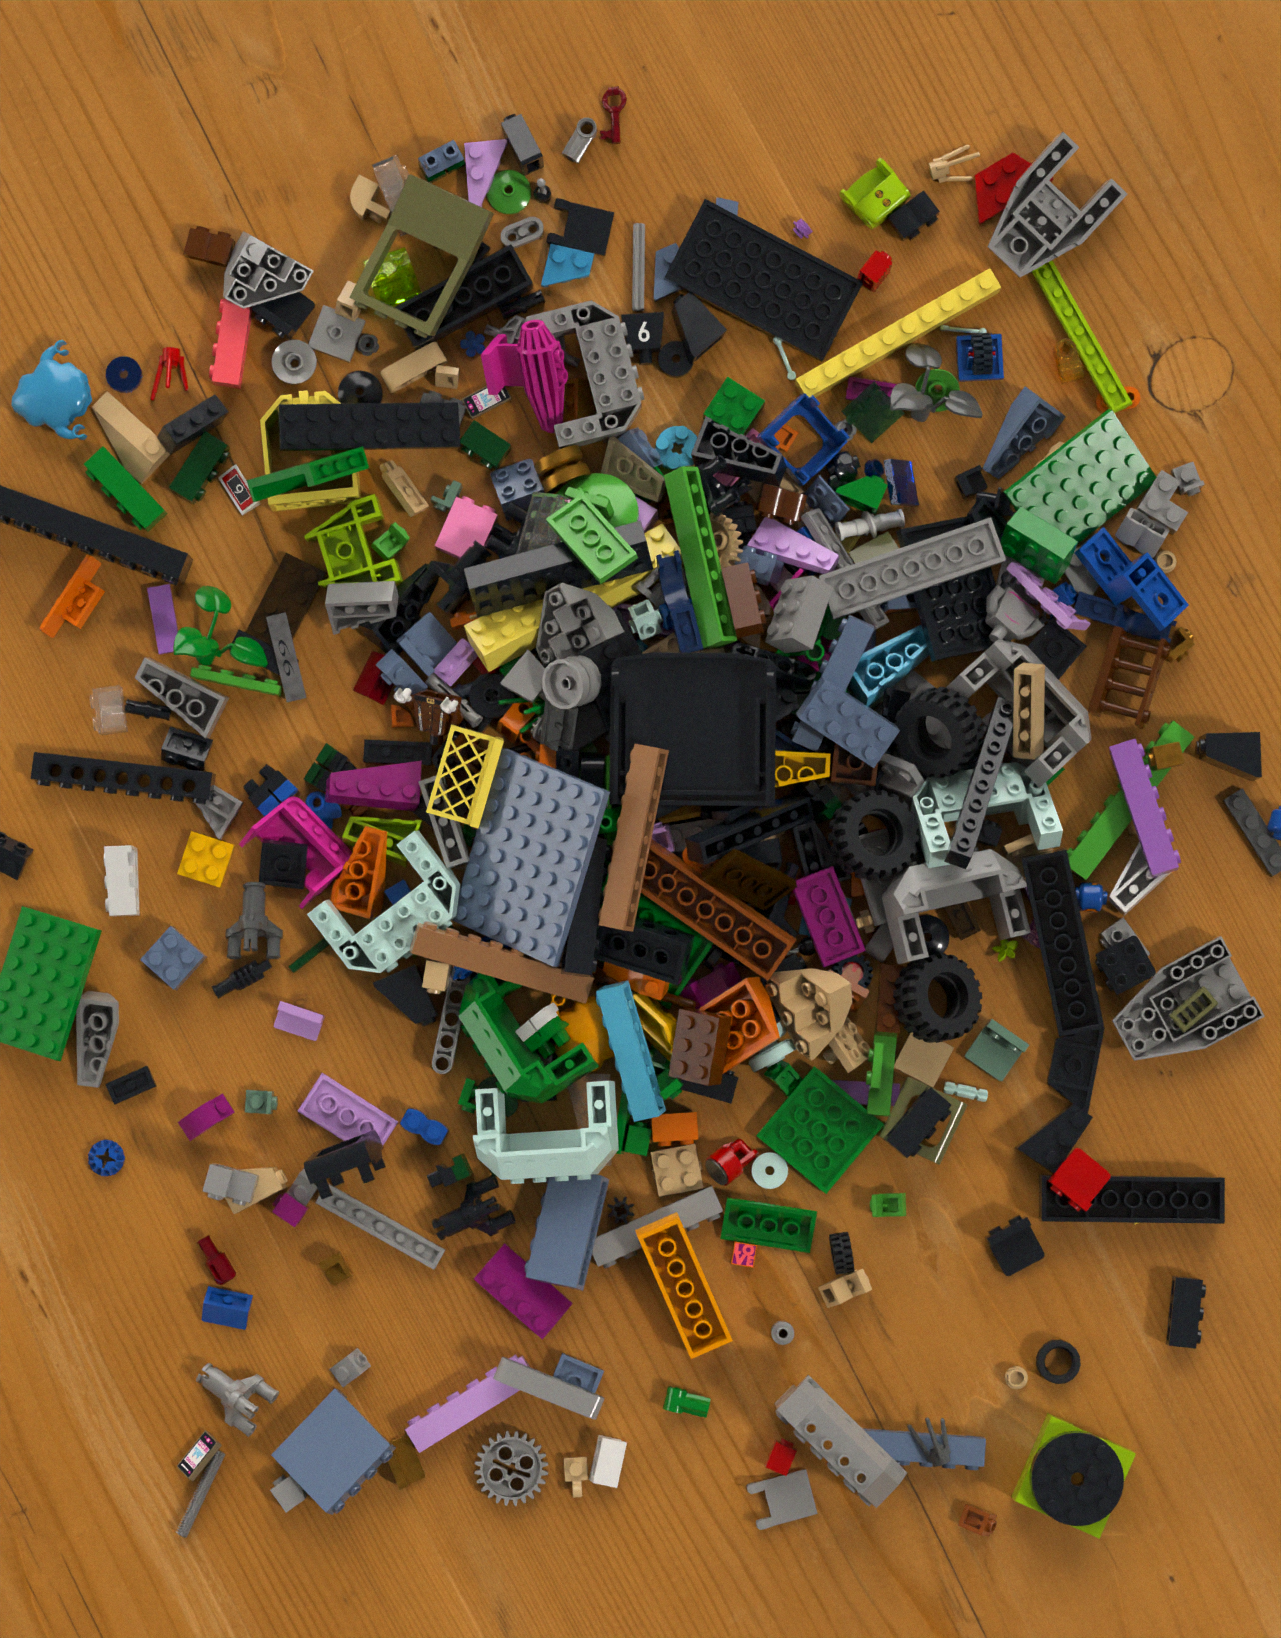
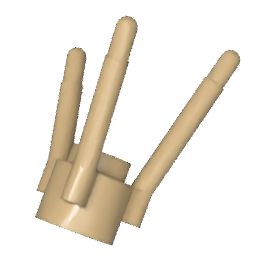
[928,144,980,183]

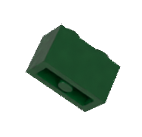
[460,420,512,470]

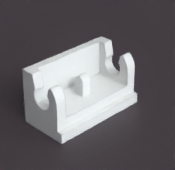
[589,1435,627,1488]

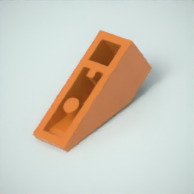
[603,962,670,1000]

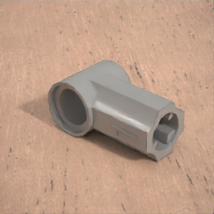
[562,118,597,164]

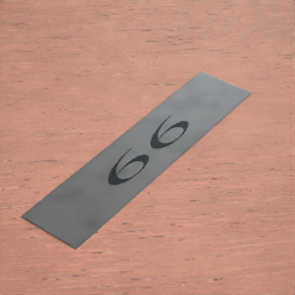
[266,612,306,702]

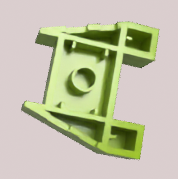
[304,494,403,588]

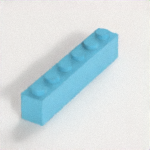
[596,980,666,1122]

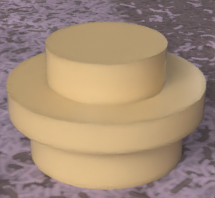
[1154,550,1177,573]
[1005,1366,1028,1389]

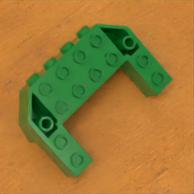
[458,973,599,1104]

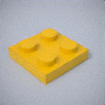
[177,831,235,888]

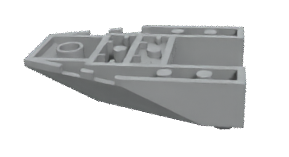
[987,132,1127,278]

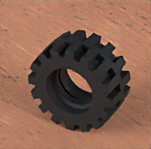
[829,1232,855,1275]

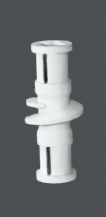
[835,509,905,541]

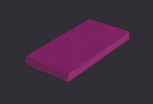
[793,866,866,968]

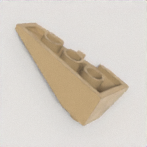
[92,391,170,484]

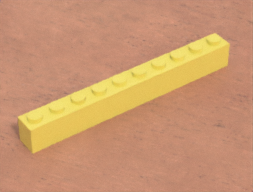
[795,268,1001,398]

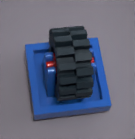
[956,333,1004,382]

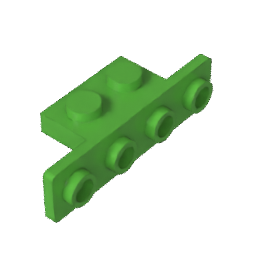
[866,1030,897,1117]

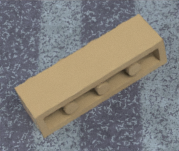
[1013,663,1045,760]

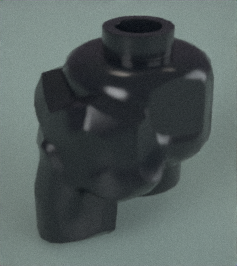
[826,451,861,492]

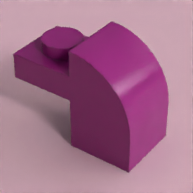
[178,1093,235,1141]

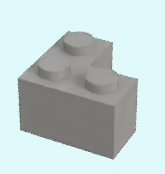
[1136,470,1188,535]
[203,1163,259,1206]

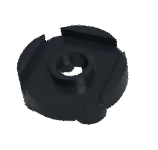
[469,673,514,719]

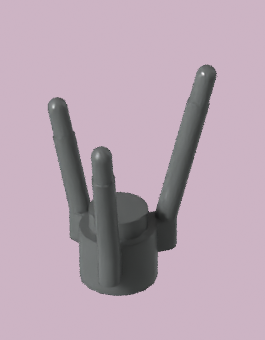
[907,1417,951,1467]

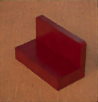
[353,651,394,706]

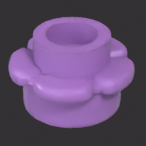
[793,218,813,239]

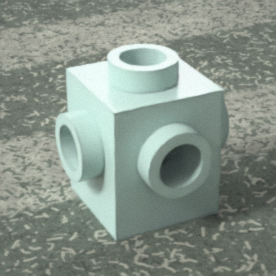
[628,599,663,640]

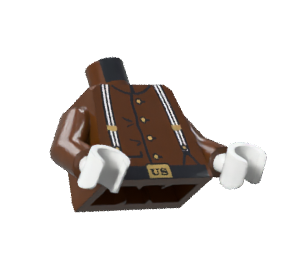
[394,688,464,745]

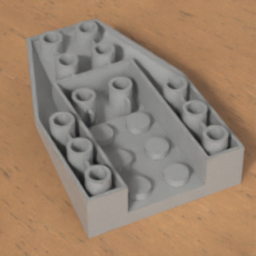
[1112,936,1265,1061]

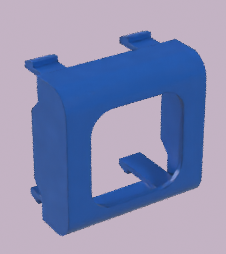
[756,393,850,486]

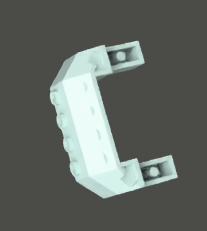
[910,762,1063,868]
[307,830,460,973]
[473,1081,619,1184]

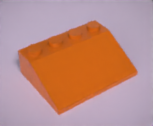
[699,977,780,1074]

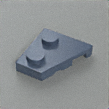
[654,243,683,302]

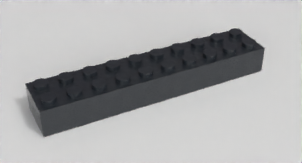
[0,485,193,586]

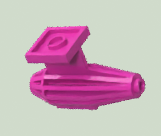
[481,320,568,433]

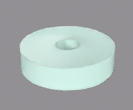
[751,1152,788,1189]

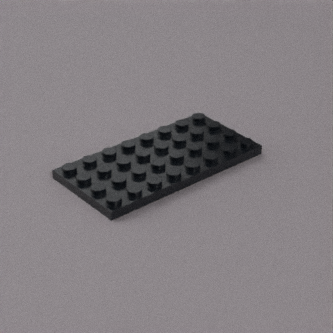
[664,199,863,362]

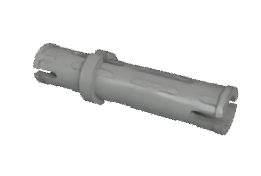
[425,673,483,728]

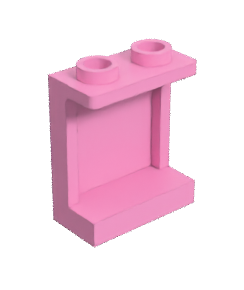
[435,496,498,559]

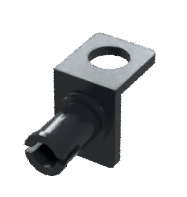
[976,487,1016,517]

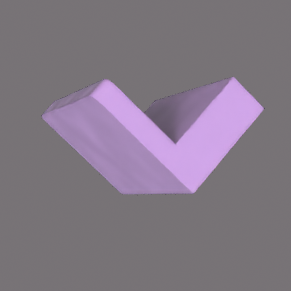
[274,1001,325,1041]

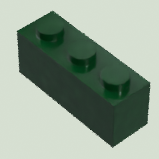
[169,431,230,505]

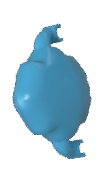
[11,340,92,440]

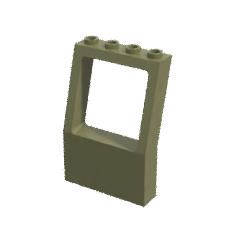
[349,174,494,338]

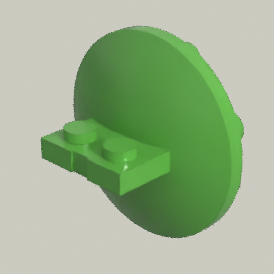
[549,473,639,543]

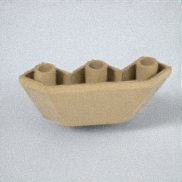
[766,968,852,1060]

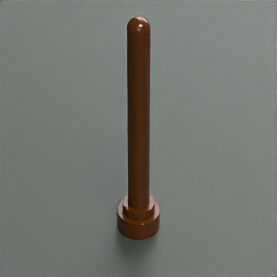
[592,966,696,1008]

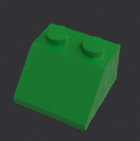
[835,475,888,516]

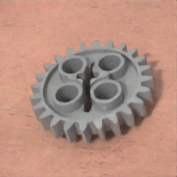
[474,1430,548,1506]

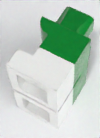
[515,1002,571,1059]

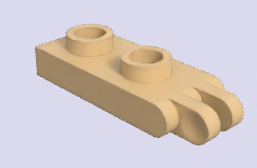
[380,460,429,517]

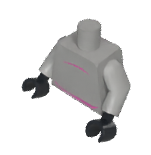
[985,572,1056,643]

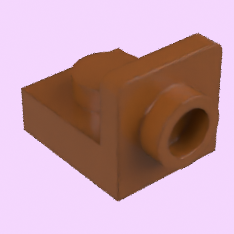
[958,1504,997,1536]

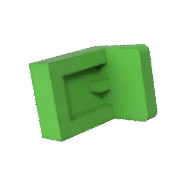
[371,522,410,561]
[870,1193,906,1217]

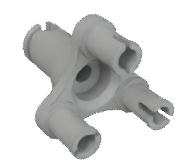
[196,1363,279,1437]

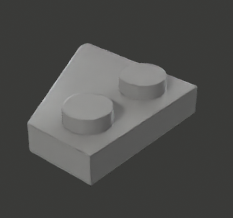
[196,785,243,840]

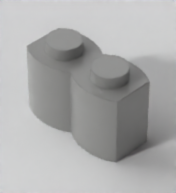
[1115,508,1170,557]

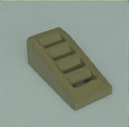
[1169,986,1219,1033]

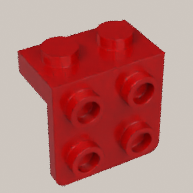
[1048,1148,1111,1212]

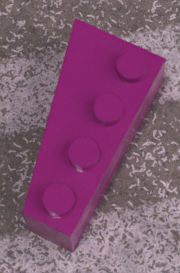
[325,761,422,811]

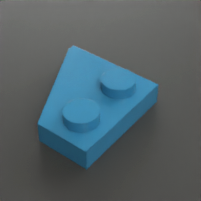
[541,244,594,288]

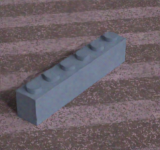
[790,615,874,752]
[862,1428,986,1470]

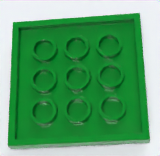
[756,1066,884,1194]

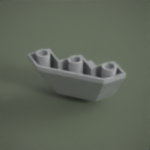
[223,231,313,309]
[536,583,624,669]

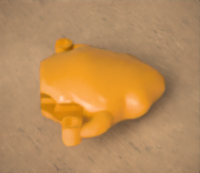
[549,994,615,1072]

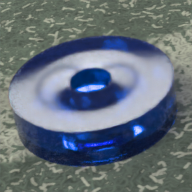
[106,356,143,393]

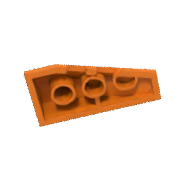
[330,826,387,919]

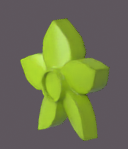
[992,939,1018,962]

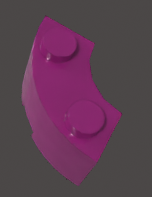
[679,962,742,1009]

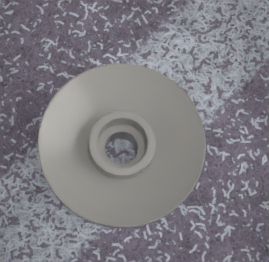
[272,340,317,384]

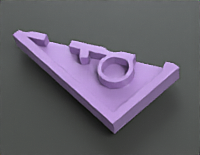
[464,139,508,207]

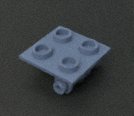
[803,476,850,528]

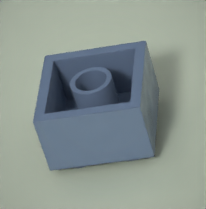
[140,926,207,990]

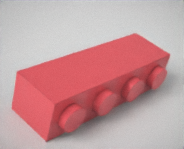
[209,298,253,389]

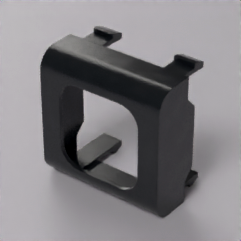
[304,1130,386,1199]

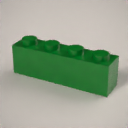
[84,446,168,532]

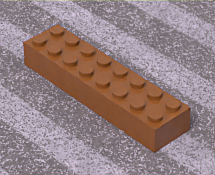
[641,839,797,981]

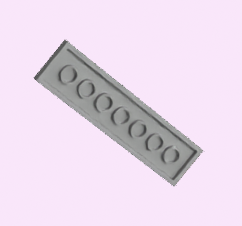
[819,517,1006,620]

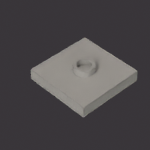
[308,305,366,363]

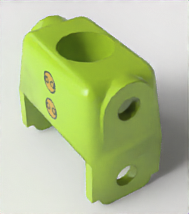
[839,158,911,230]

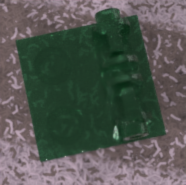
[841,382,905,443]

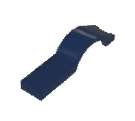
[656,550,703,653]
[1074,592,1177,644]

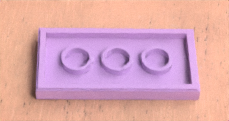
[298,1073,398,1145]

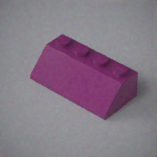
[474,1243,573,1339]

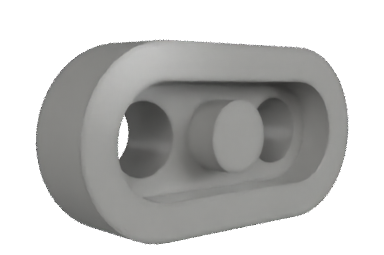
[501,217,544,249]

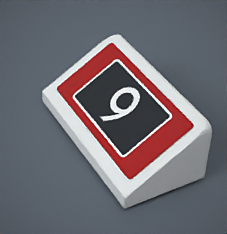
[218,464,261,516]

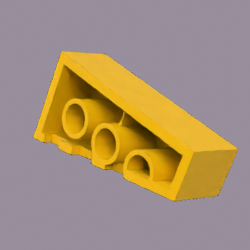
[775,750,831,787]

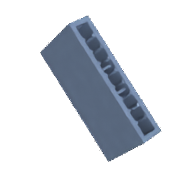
[525,1174,610,1291]

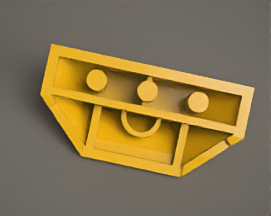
[632,993,677,1062]

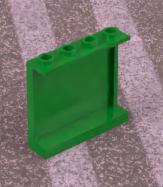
[247,447,369,502]

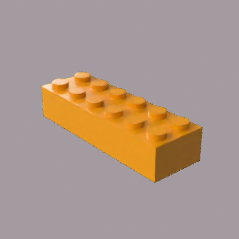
[635,1212,733,1359]

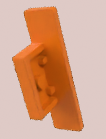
[39,554,105,638]

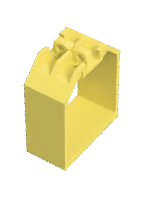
[260,390,361,512]

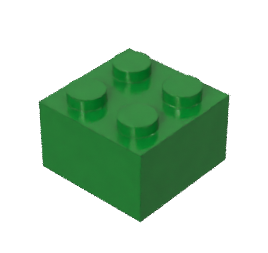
[703,376,765,435]

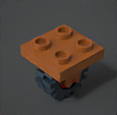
[828,954,873,1013]

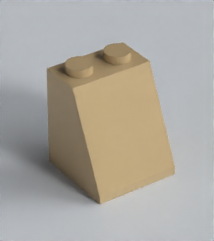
[225,1167,288,1214]

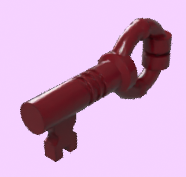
[600,86,627,144]

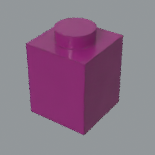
[272,1192,309,1227]

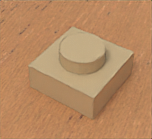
[435,365,459,389]

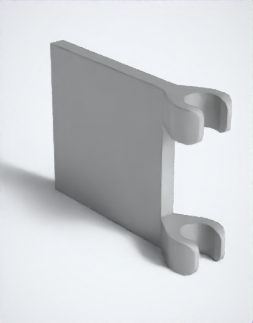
[747,1469,818,1530]

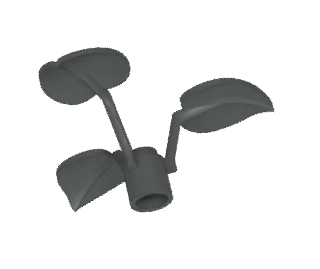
[890,343,983,422]

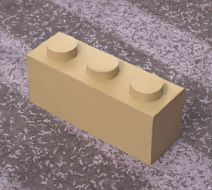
[422,958,453,994]

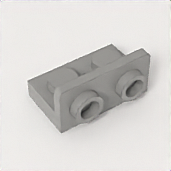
[879,753,925,798]

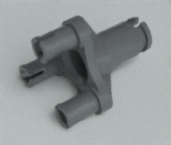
[226,882,283,959]

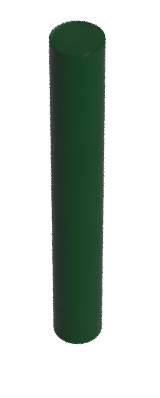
[288,937,330,973]

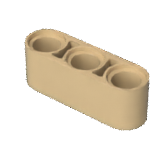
[380,342,447,393]

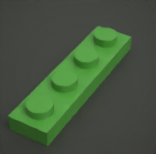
[190,665,282,697]

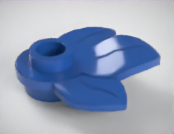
[306,791,342,830]

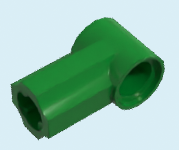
[663,1386,711,1418]

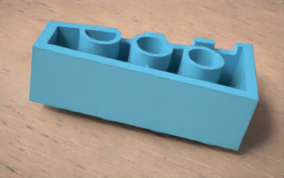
[848,625,930,707]

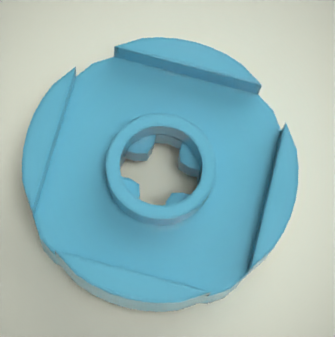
[655,426,697,470]

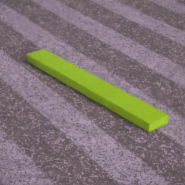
[1031,260,1132,414]

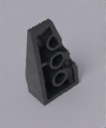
[359,563,439,655]

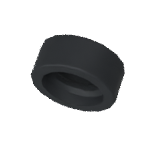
[1036,1340,1081,1384]

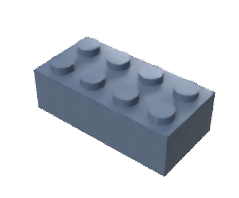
[796,676,900,768]

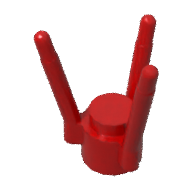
[150,347,189,401]

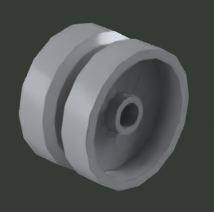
[542,655,601,709]

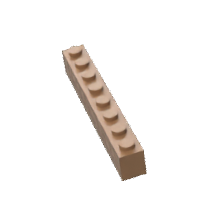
[599,744,669,932]
[410,921,594,1004]

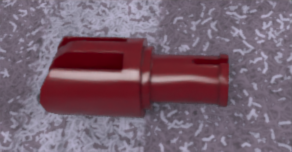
[197,1235,236,1285]

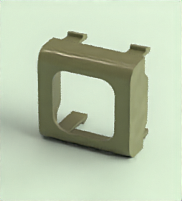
[879,1077,968,1165]

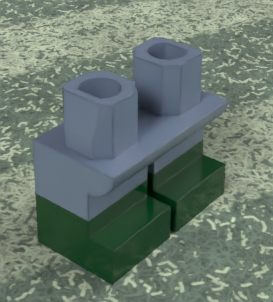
[418,140,466,183]

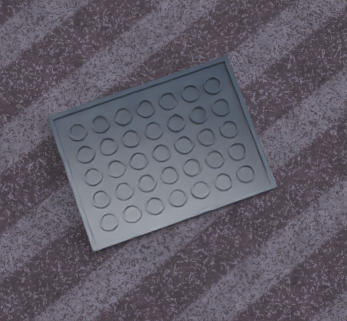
[452,748,610,967]

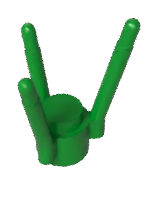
[498,697,545,733]

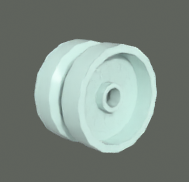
[748,1021,796,1072]

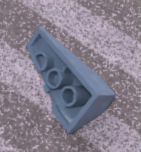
[983,386,1066,479]

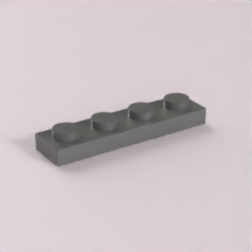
[1223,788,1281,877]

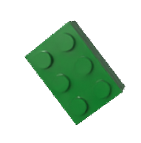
[1000,507,1078,584]

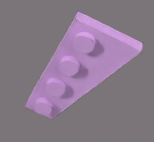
[747,517,839,574]
[1006,562,1091,630]

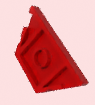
[974,152,1053,225]

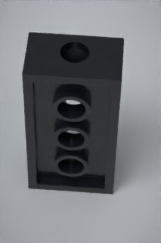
[594,916,695,985]

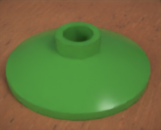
[487,170,531,214]
[915,369,960,412]

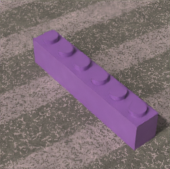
[1109,739,1181,878]

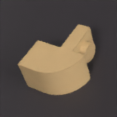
[350,175,391,223]
[818,1269,872,1308]

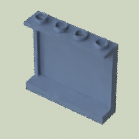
[271,1388,396,1515]

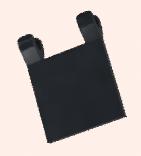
[546,198,614,256]

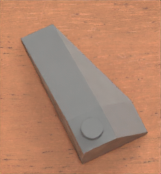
[76,991,119,1088]

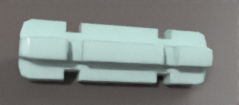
[943,1081,988,1102]

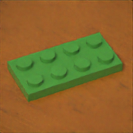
[546,493,638,584]

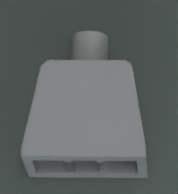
[500,650,548,704]

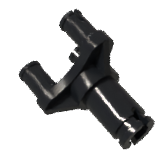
[698,455,753,517]
[485,501,549,558]
[415,541,492,614]
[432,1174,516,1240]

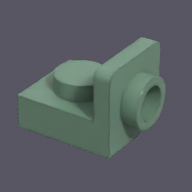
[430,480,463,512]
[245,1090,278,1114]

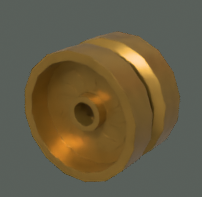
[534,445,591,494]

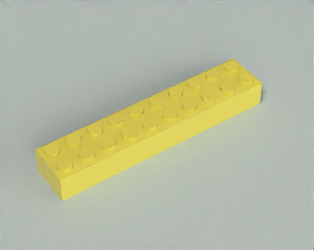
[464,524,685,672]

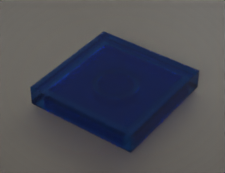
[883,459,919,507]

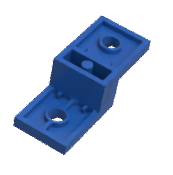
[1074,527,1189,631]

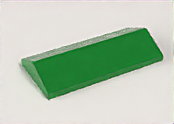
[720,1197,817,1253]

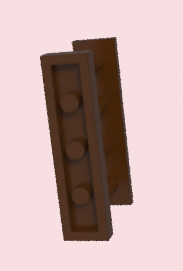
[1088,626,1171,729]

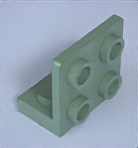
[965,1019,1029,1081]

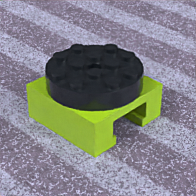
[1011,1413,1136,1539]

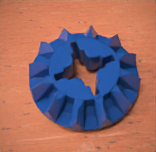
[88,1140,125,1176]

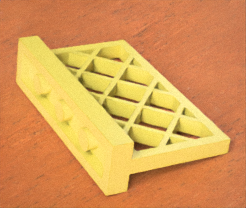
[426,724,504,828]

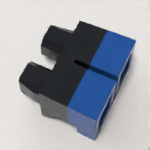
[243,764,299,817]

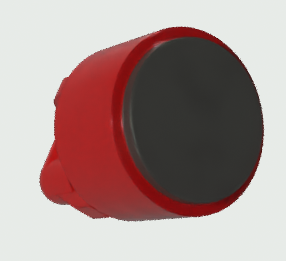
[705,1139,759,1186]

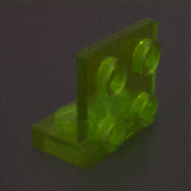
[363,247,421,306]

